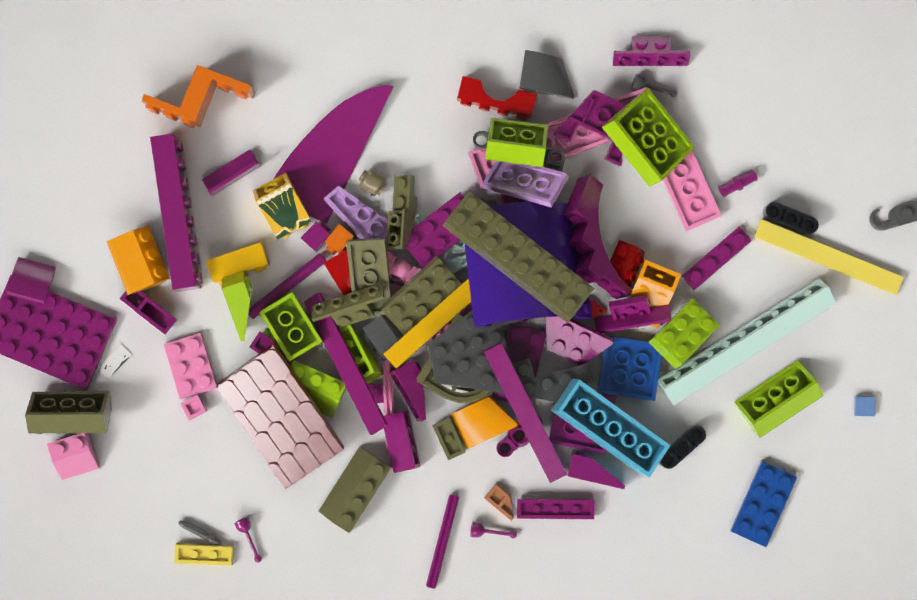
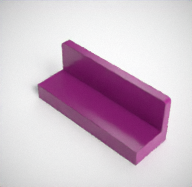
[202,150,260,196]
[384,411,421,473]

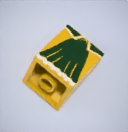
[253,173,311,239]

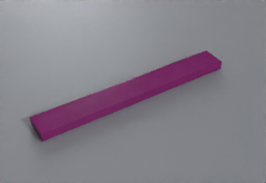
[303,292,388,435]
[483,342,567,483]

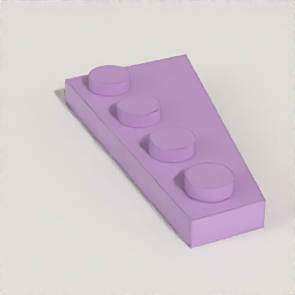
[324,186,388,239]

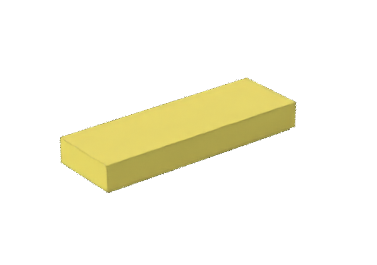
[174,543,234,566]

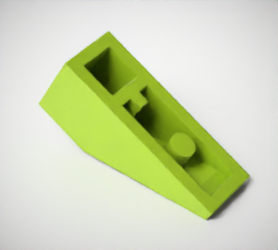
[340,324,383,384]

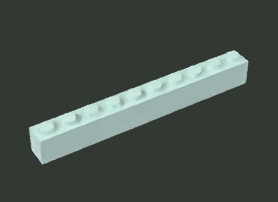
[658,278,836,405]

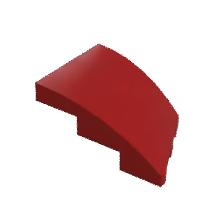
[324,249,352,295]

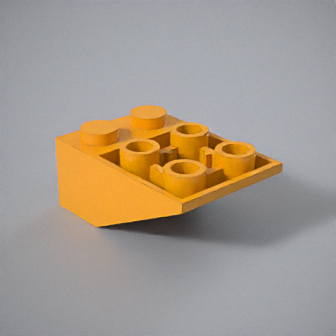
[629,260,681,329]

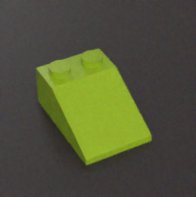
[221,271,253,342]

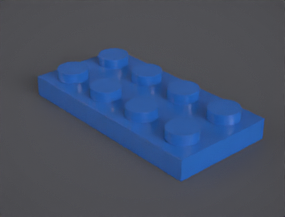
[730,461,797,547]

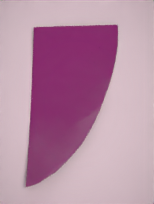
[274,85,394,224]

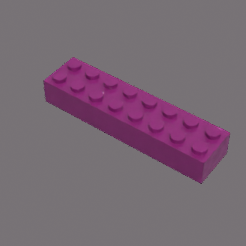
[150,133,203,292]

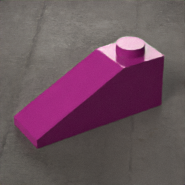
[389,359,426,421]
[567,451,625,489]

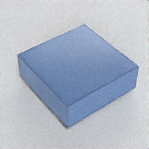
[854,397,875,416]

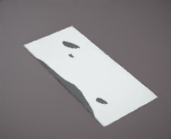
[97,344,132,379]

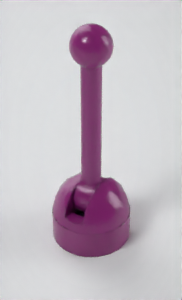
[234,517,262,563]
[470,522,517,539]

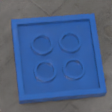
[598,336,662,401]

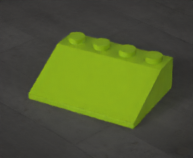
[602,88,695,187]

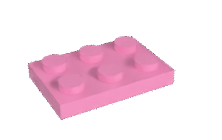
[164,333,217,399]

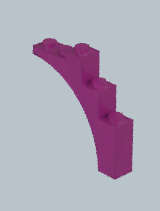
[563,174,632,300]

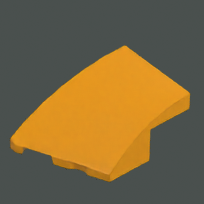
[450,396,520,449]

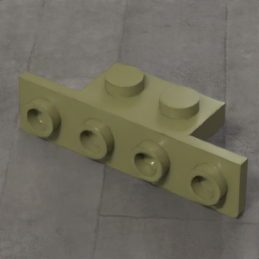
[312,283,384,328]

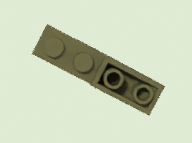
[386,175,418,250]

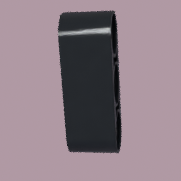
[763,202,819,235]
[659,426,706,469]

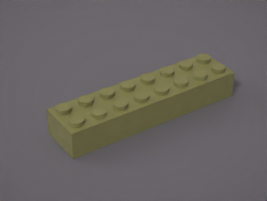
[443,191,595,323]

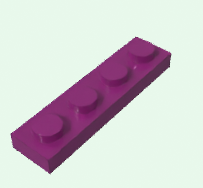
[681,226,752,291]
[517,499,595,519]

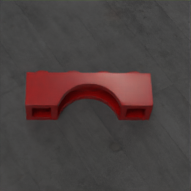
[457,76,537,121]

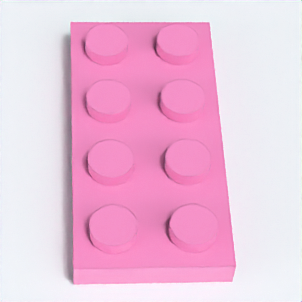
[663,151,721,231]

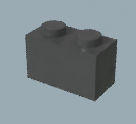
[362,315,399,360]

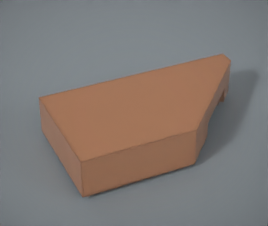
[484,483,513,521]

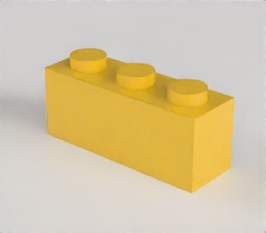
[206,242,270,286]

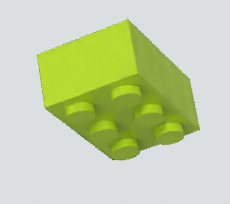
[259,292,323,362]
[649,298,720,369]

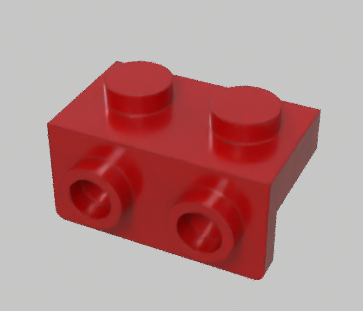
[610,240,645,286]

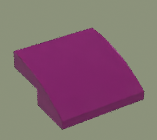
[6,257,56,304]

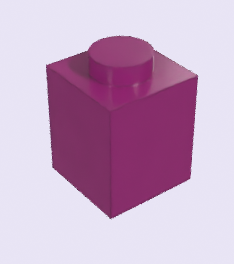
[301,221,331,252]

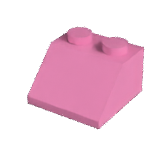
[47,433,99,480]

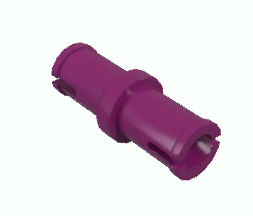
[718,170,758,197]

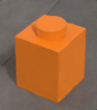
[325,224,355,255]

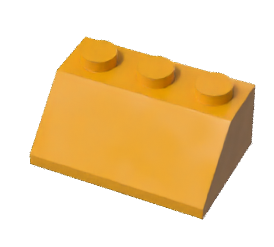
[107,225,170,295]

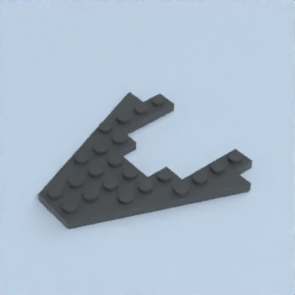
[427,310,594,402]

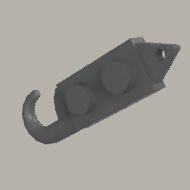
[869,201,917,231]

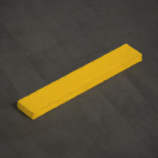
[384,278,471,369]

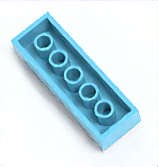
[551,379,671,478]

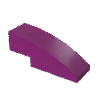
[119,291,177,335]

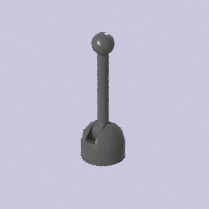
[631,74,677,98]

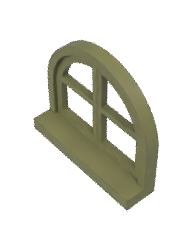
[416,313,490,403]

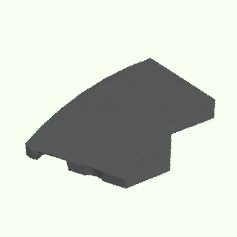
[519,50,574,99]

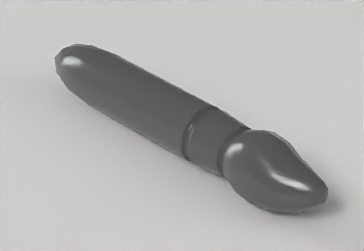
[178,520,221,545]

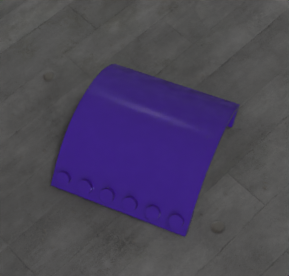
[465,202,592,328]

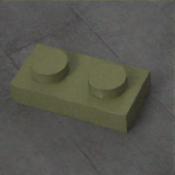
[432,417,465,460]

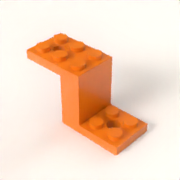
[141,65,255,128]

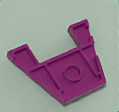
[553,90,626,167]

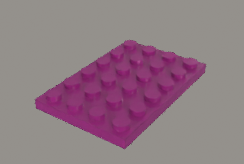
[0,275,117,390]

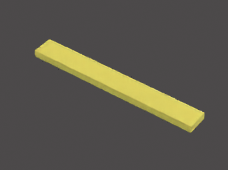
[754,219,904,295]

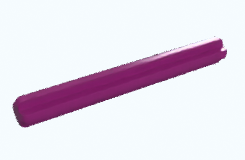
[248,253,326,319]
[426,494,459,589]

